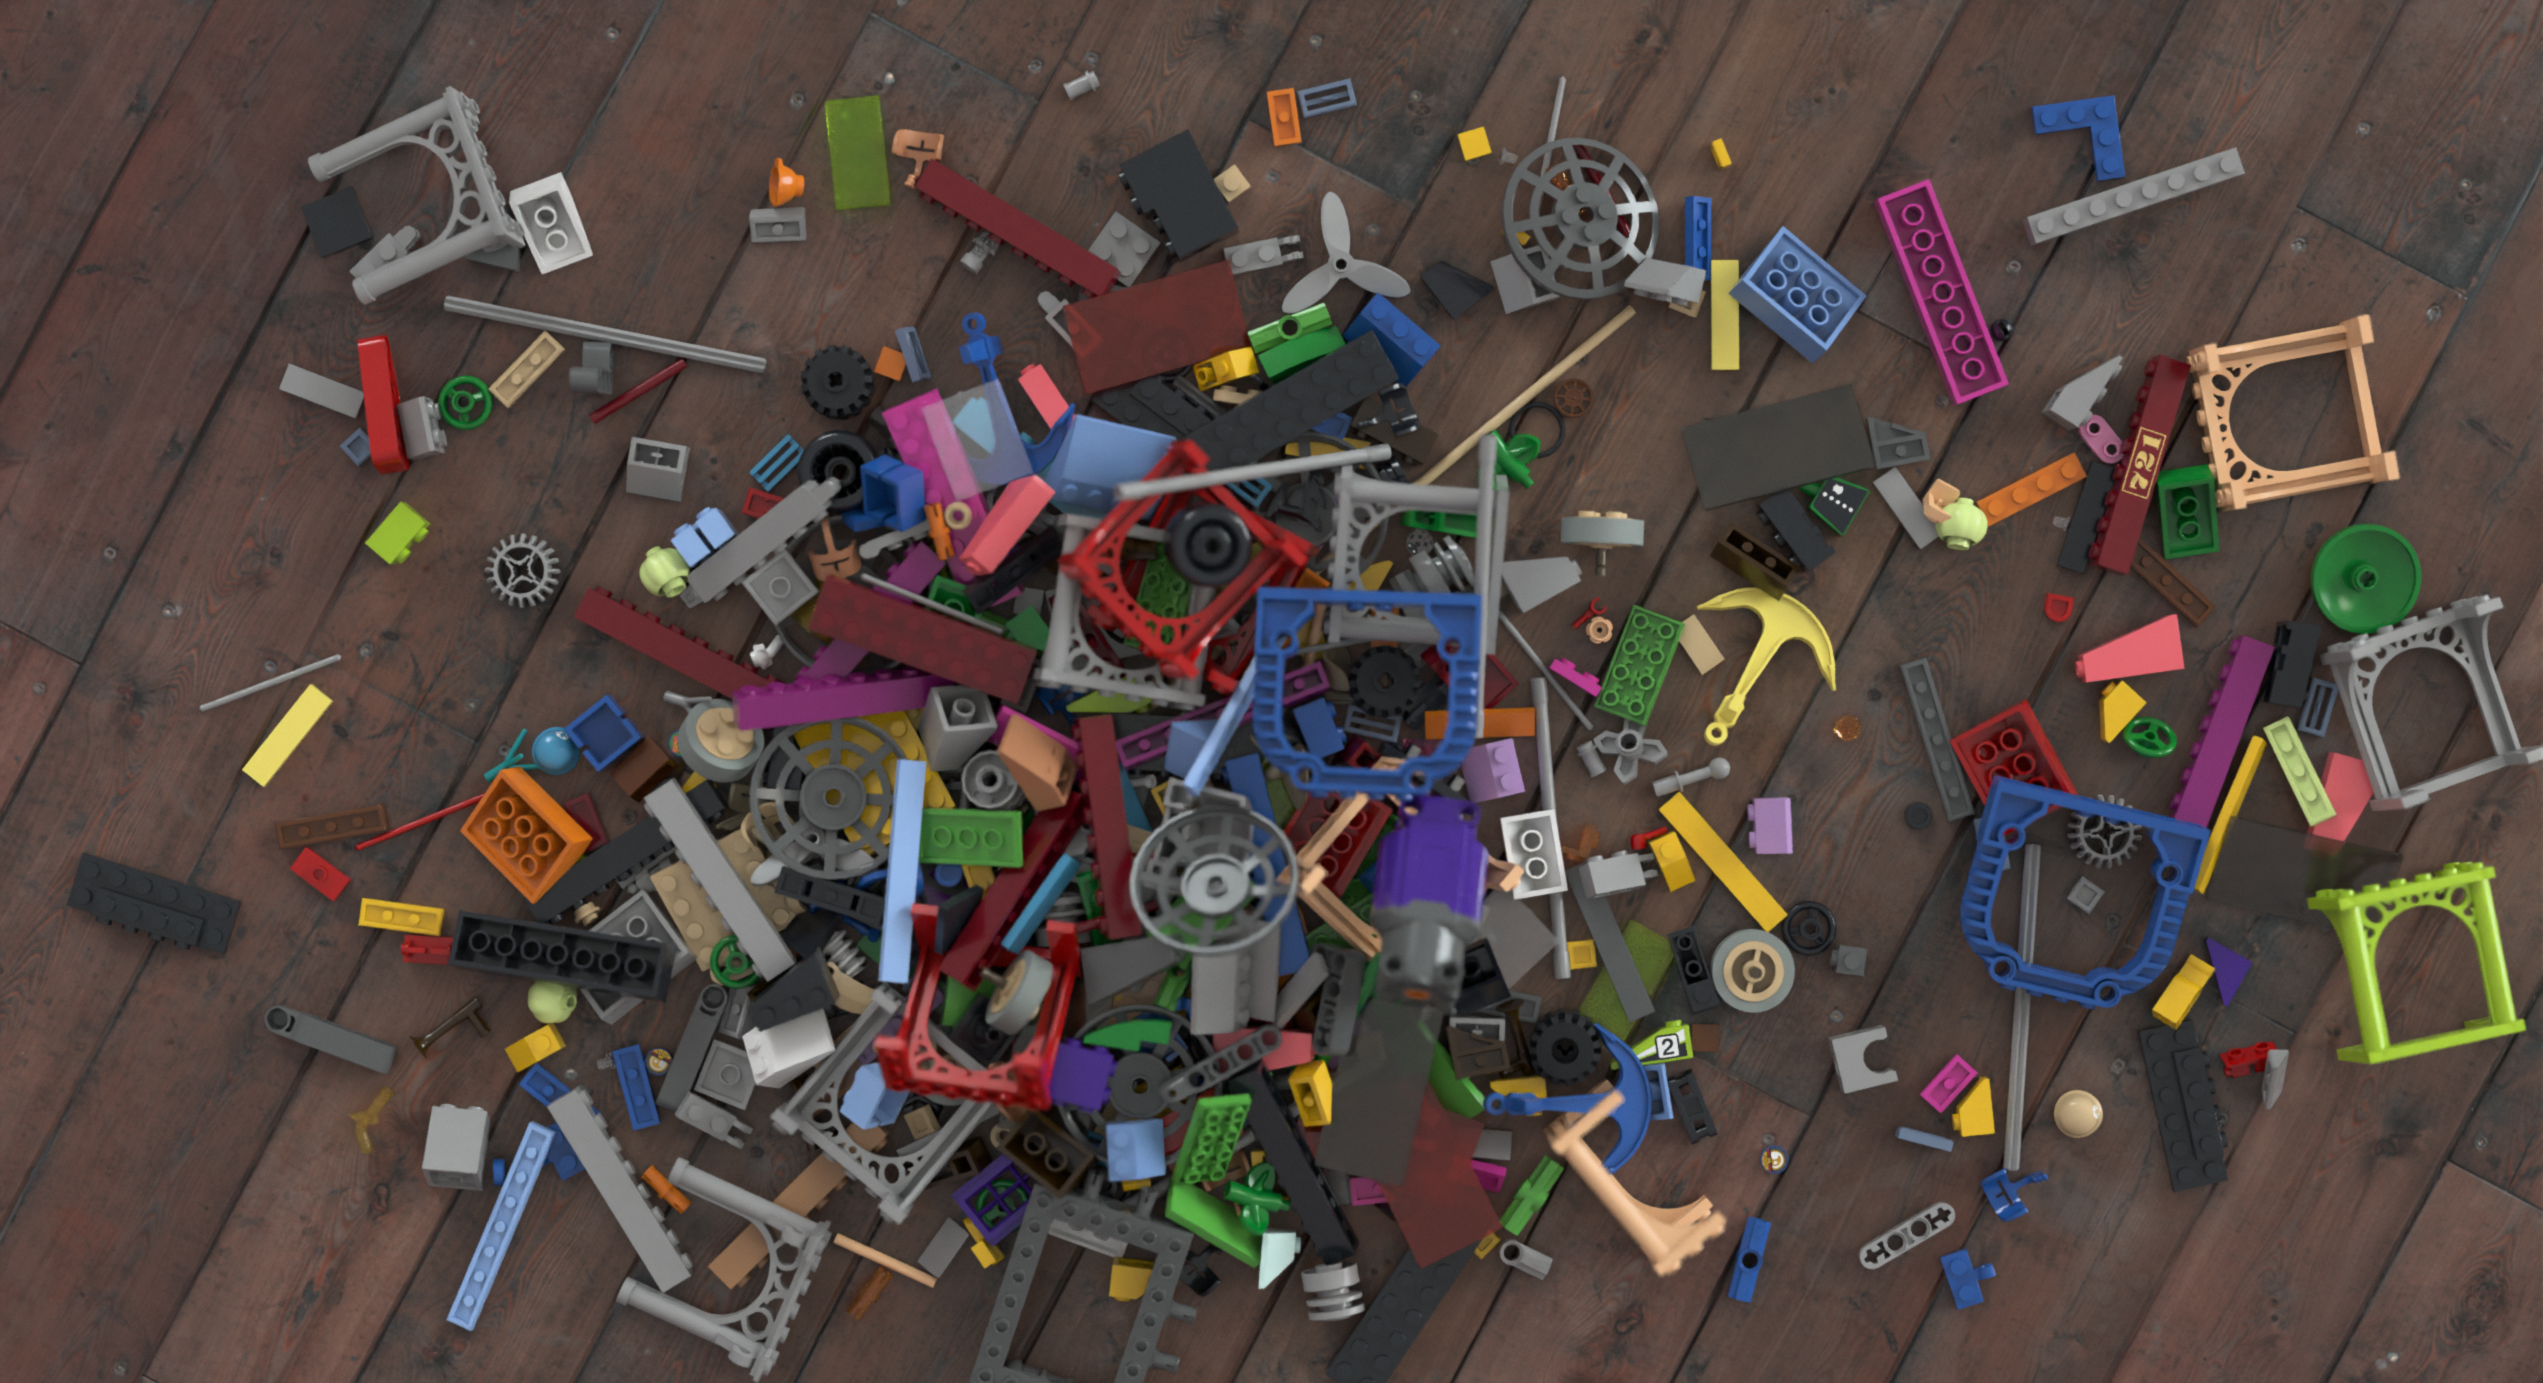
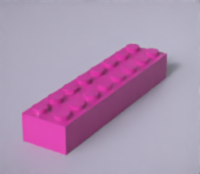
[1874,179,2009,406]
[882,388,1025,609]

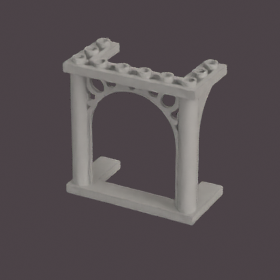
[1324,464,1509,655]
[1027,514,1218,711]
[2319,594,2543,811]
[771,982,1001,1224]

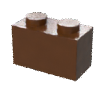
[610,736,679,803]

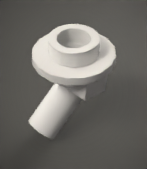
[750,635,784,670]

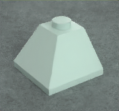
[1259,1227,1301,1289]

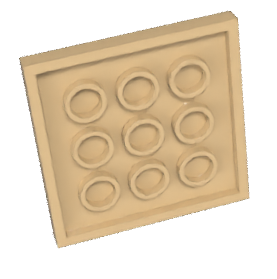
[650,828,798,972]

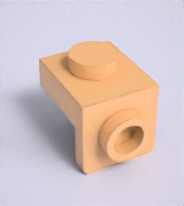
[1923,479,1960,524]

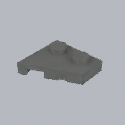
[1866,417,1931,470]

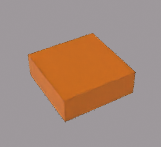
[874,346,906,382]

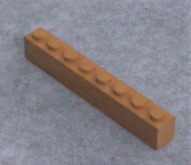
[708,1122,889,1289]

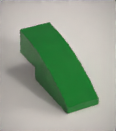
[1258,326,1346,384]
[1400,510,1478,539]
[1084,1019,1172,1051]

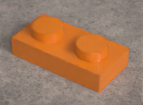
[1267,88,1302,147]

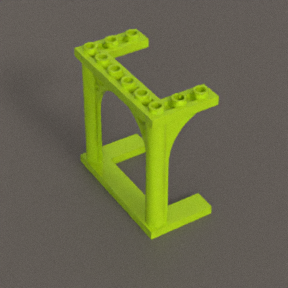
[2307,862,2526,1064]

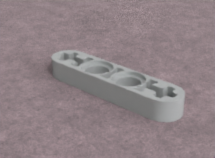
[1858,1202,1955,1269]

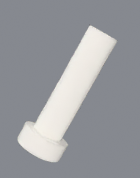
[1130,775,1157,789]

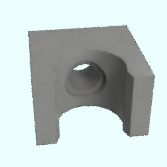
[1828,1025,1898,1094]

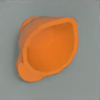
[769,158,804,207]

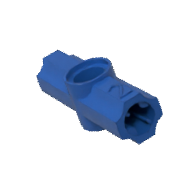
[1727,1216,1771,1302]

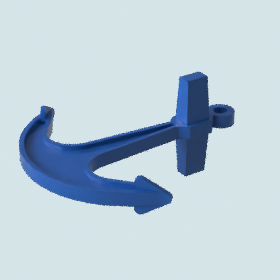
[959,312,1076,485]
[1483,1022,1652,1175]

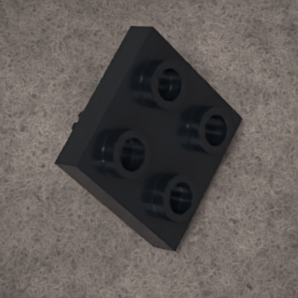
[947,992,1019,1067]

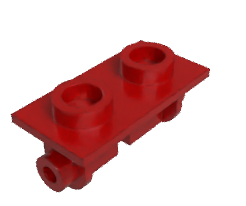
[401,935,453,965]
[2219,1041,2278,1079]

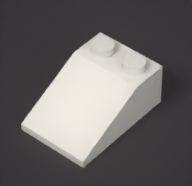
[509,172,593,274]
[742,1009,836,1088]

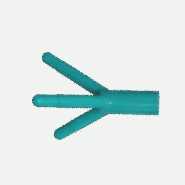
[484,729,539,783]

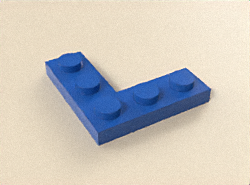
[2031,95,2125,182]

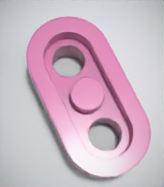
[2078,415,2123,464]

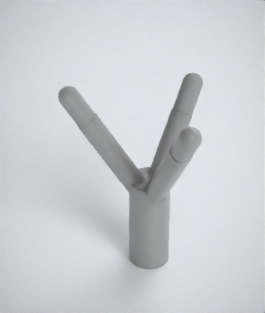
[663,691,713,714]

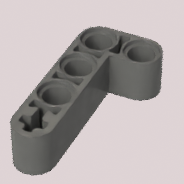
[569,342,613,394]
[1310,943,1366,1056]

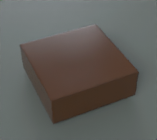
[1691,1023,1719,1052]

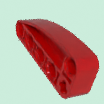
[358,335,409,475]

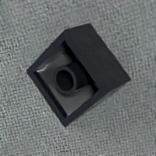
[1455,938,1511,1017]

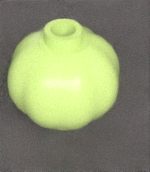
[1935,498,1988,550]
[640,546,691,598]
[528,982,577,1024]

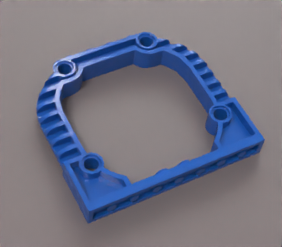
[1253,587,1483,801]
[1960,775,2210,1009]

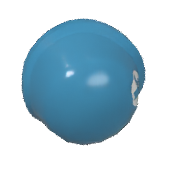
[532,727,580,775]

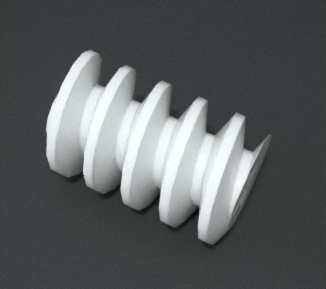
[822,929,869,978]

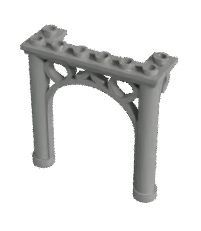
[308,86,526,305]
[616,1157,832,1382]

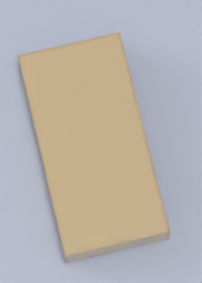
[1679,614,1725,675]

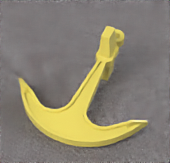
[1697,587,1836,746]

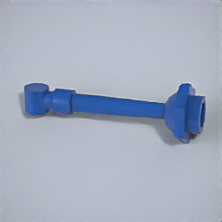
[807,903,879,942]

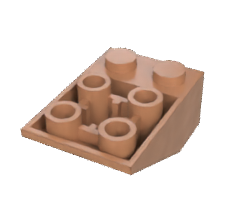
[997,714,1078,811]

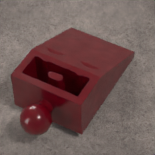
[1420,644,1519,709]

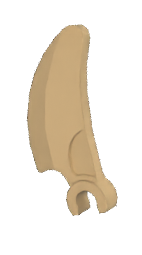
[827,962,875,1014]

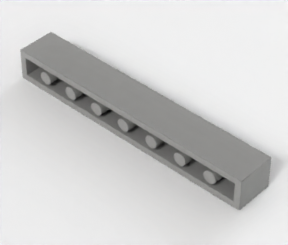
[2022,147,2245,246]
[644,778,797,982]
[547,1086,694,1293]

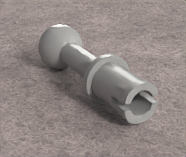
[1651,757,1730,797]

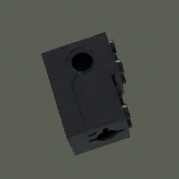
[1117,129,1239,263]

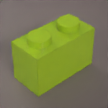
[365,501,430,565]

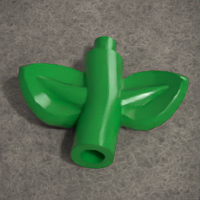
[1478,429,1541,490]
[1224,1161,1290,1236]

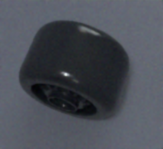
[798,430,879,514]
[1163,502,1252,588]

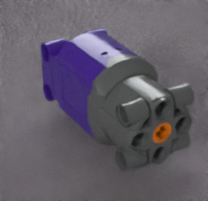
[1370,796,1489,1010]

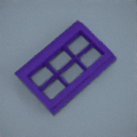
[951,1154,1033,1247]

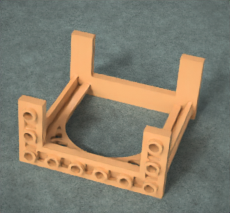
[2186,314,2400,512]
[1275,756,1525,963]
[1543,1077,1726,1276]

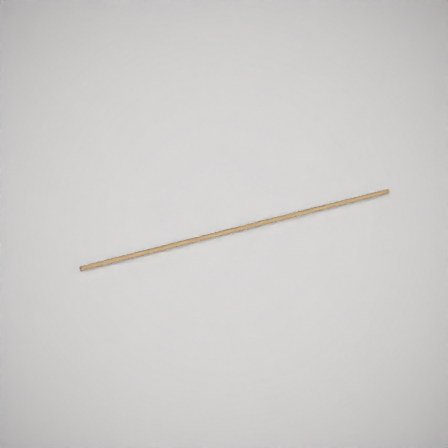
[1015,305,1636,820]

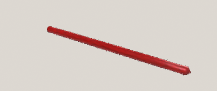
[355,793,485,851]

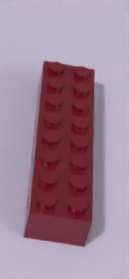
[808,573,1037,704]

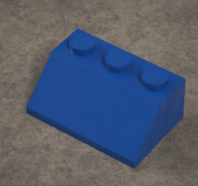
[1342,293,1440,387]

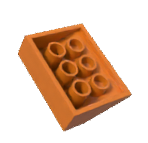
[460,766,593,904]

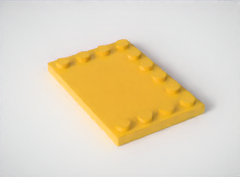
[789,710,957,856]

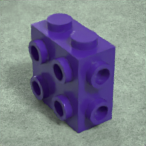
[1049,1037,1118,1113]

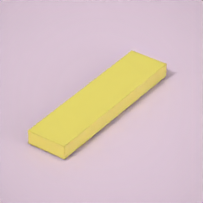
[1710,260,1739,370]
[242,684,333,787]

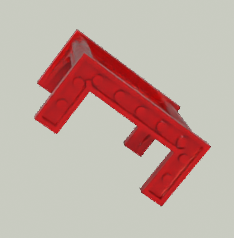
[1057,439,1308,680]
[1086,475,1320,695]
[875,903,1083,1110]

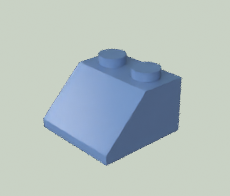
[1106,1119,1166,1181]

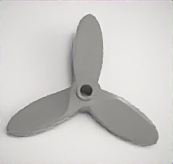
[1282,192,1411,314]
[750,776,879,887]

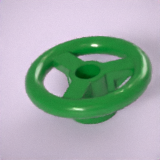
[438,375,493,430]
[2123,717,2177,758]
[710,934,759,989]
[976,1179,1029,1234]

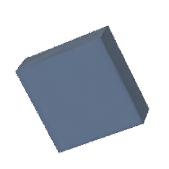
[340,428,371,467]

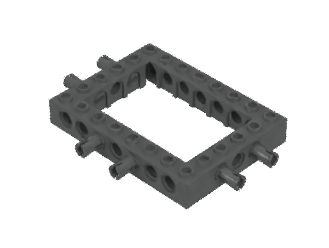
[969,1169,1197,1383]

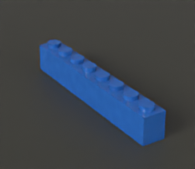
[1222,753,1310,976]

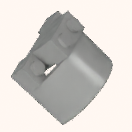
[1143,778,1254,896]

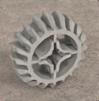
[485,533,560,608]
[2067,794,2142,868]

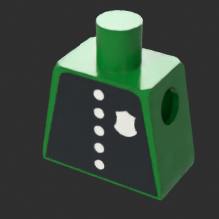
[1799,474,1870,537]

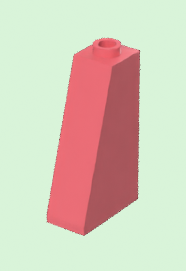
[1018,363,1075,429]
[959,475,1055,576]
[2075,614,2185,682]
[2303,752,2373,859]
[1212,1026,1318,1080]

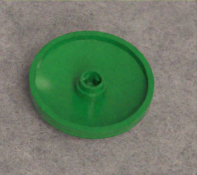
[2310,523,2422,634]

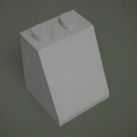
[1501,557,1582,614]
[918,685,997,772]
[422,1104,490,1191]

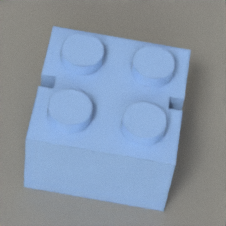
[671,507,739,568]
[840,1063,910,1130]

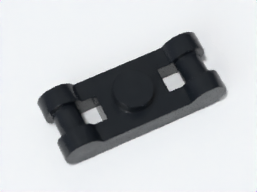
[1667,1069,1718,1145]

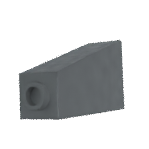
[1080,933,1185,1004]

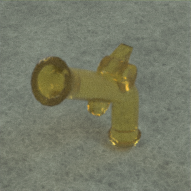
[348,1085,395,1153]

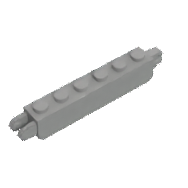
[680,477,842,608]

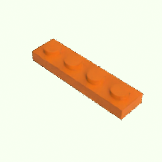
[1975,452,2087,526]

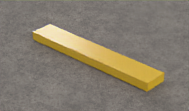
[2194,735,2267,894]
[1658,791,1788,932]

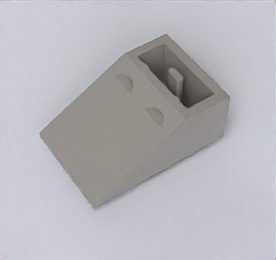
[2042,355,2123,430]

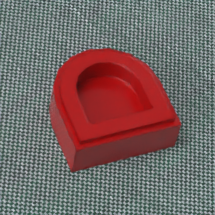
[2044,593,2075,622]

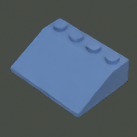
[1728,226,1866,363]
[1045,414,1177,521]

